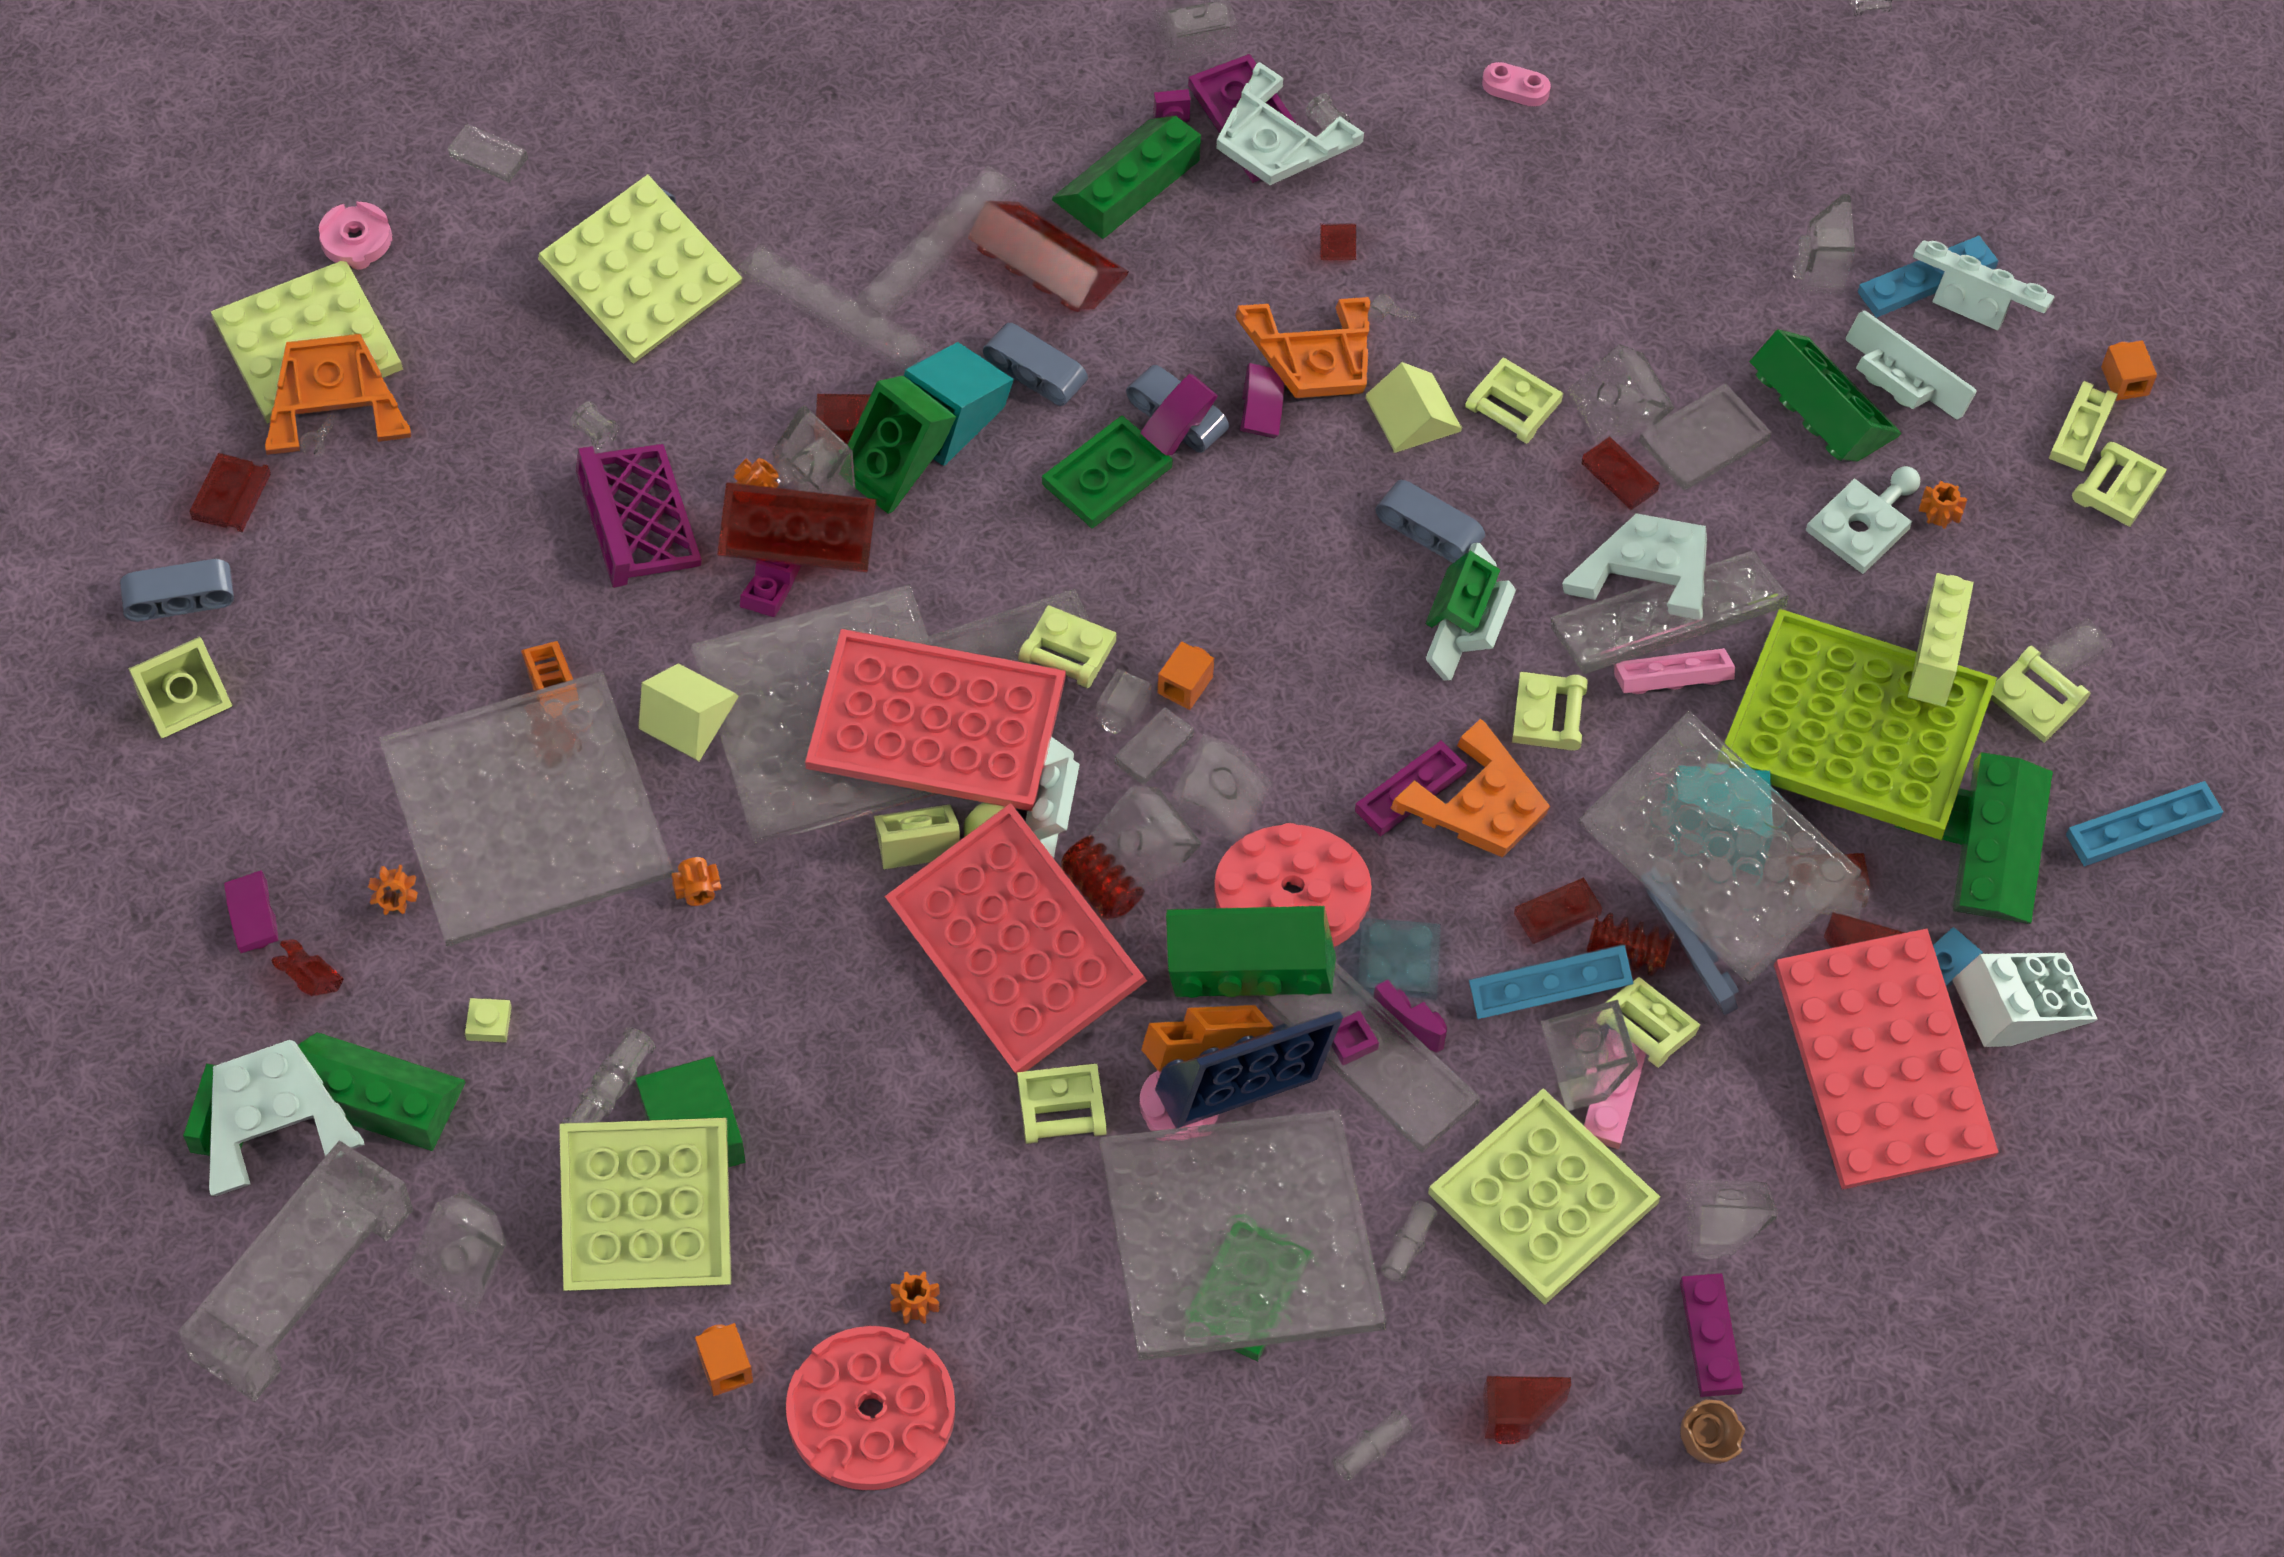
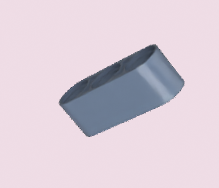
[982,323,1088,406]
[1126,365,1229,453]
[1375,480,1485,563]
[120,559,234,622]

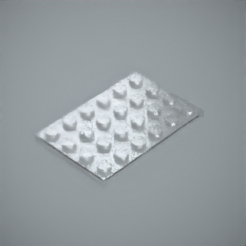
[1579,710,1861,985]

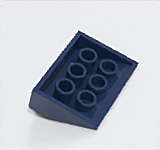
[1155,1011,1343,1129]

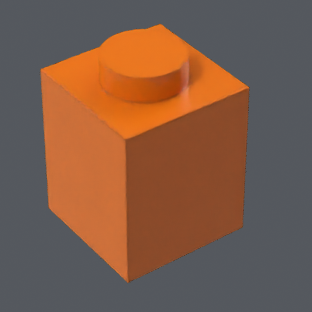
[2101,340,2157,401]
[1157,641,1214,710]
[695,1323,753,1396]

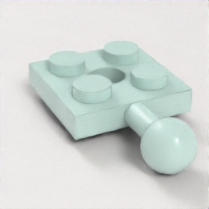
[1806,466,1920,574]

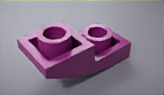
[1240,363,1284,438]
[1140,374,1218,455]
[740,543,804,618]
[224,870,279,954]
[1372,979,1447,1053]

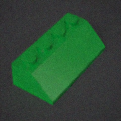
[1052,116,1201,239]
[1749,329,1901,462]
[1953,752,2053,924]
[1166,906,1336,998]
[298,1032,466,1151]

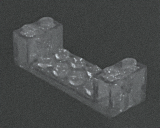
[178,1140,413,1402]

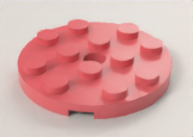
[1214,823,1372,947]
[786,1326,955,1490]

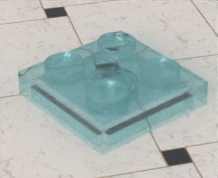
[1357,918,1441,1000]

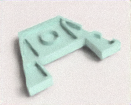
[1216,62,1364,185]
[1562,513,1707,620]
[209,1040,365,1196]

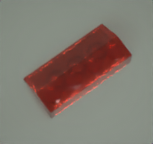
[968,201,1129,312]
[717,482,876,573]

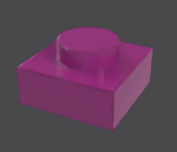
[1153,89,1191,122]
[1331,1011,1379,1066]

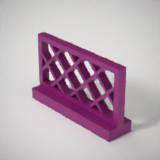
[576,444,702,588]

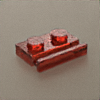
[189,453,271,532]

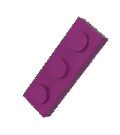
[1355,740,1467,837]
[1680,1273,1743,1397]

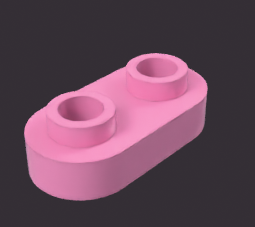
[1482,62,1551,106]

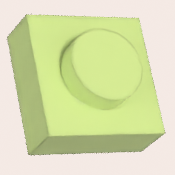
[465,998,511,1042]

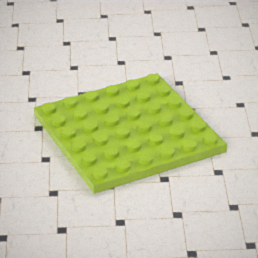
[1716,609,1998,840]

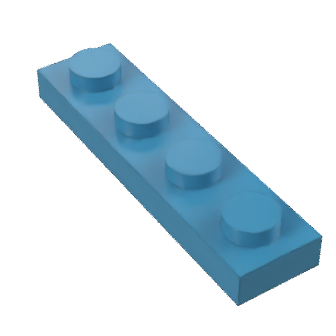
[1858,236,1998,318]
[2066,781,2224,866]
[1468,945,1633,1019]

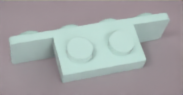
[1913,241,2054,330]
[1846,311,1977,419]
[1426,543,1516,681]
[1025,737,1080,858]

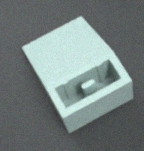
[1952,953,2098,1047]

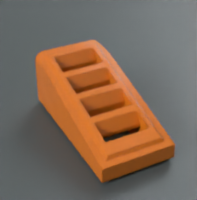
[521,641,580,717]

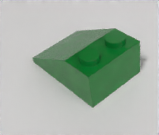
[835,376,957,514]
[635,1056,746,1168]

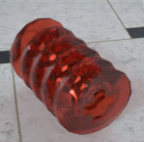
[1061,835,1145,919]
[1586,912,1674,977]

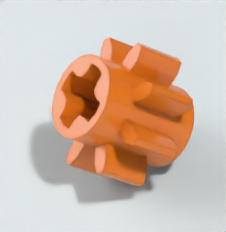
[733,458,779,504]
[1918,481,1967,529]
[671,857,721,906]
[368,865,418,915]
[890,1271,940,1324]

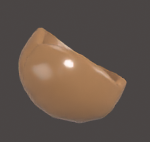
[1680,1399,1745,1465]

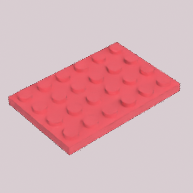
[805,629,1066,811]
[884,803,1147,1075]
[1774,928,1999,1190]

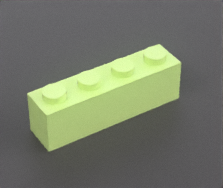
[1908,573,1974,707]

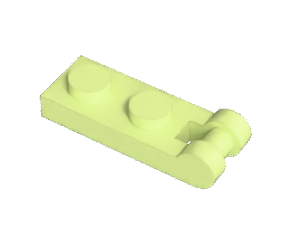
[2049,381,2118,472]

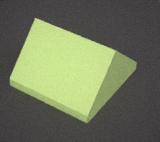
[1366,362,1462,453]
[129,637,232,738]
[639,663,739,761]
[874,804,960,869]

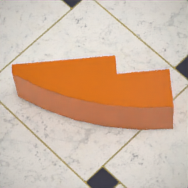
[1141,1005,1274,1072]

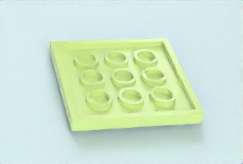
[538,174,742,364]
[211,261,403,423]
[1428,1088,1660,1305]
[559,1118,731,1291]

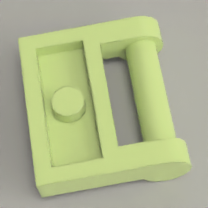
[1465,357,1563,444]
[2072,442,2167,527]
[1018,605,1116,688]
[1990,646,2091,743]
[1512,672,1588,751]
[1595,977,1700,1068]
[1017,1064,1107,1144]

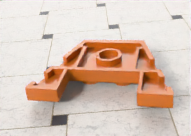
[1235,297,1370,398]
[265,334,411,455]
[1391,719,1550,858]

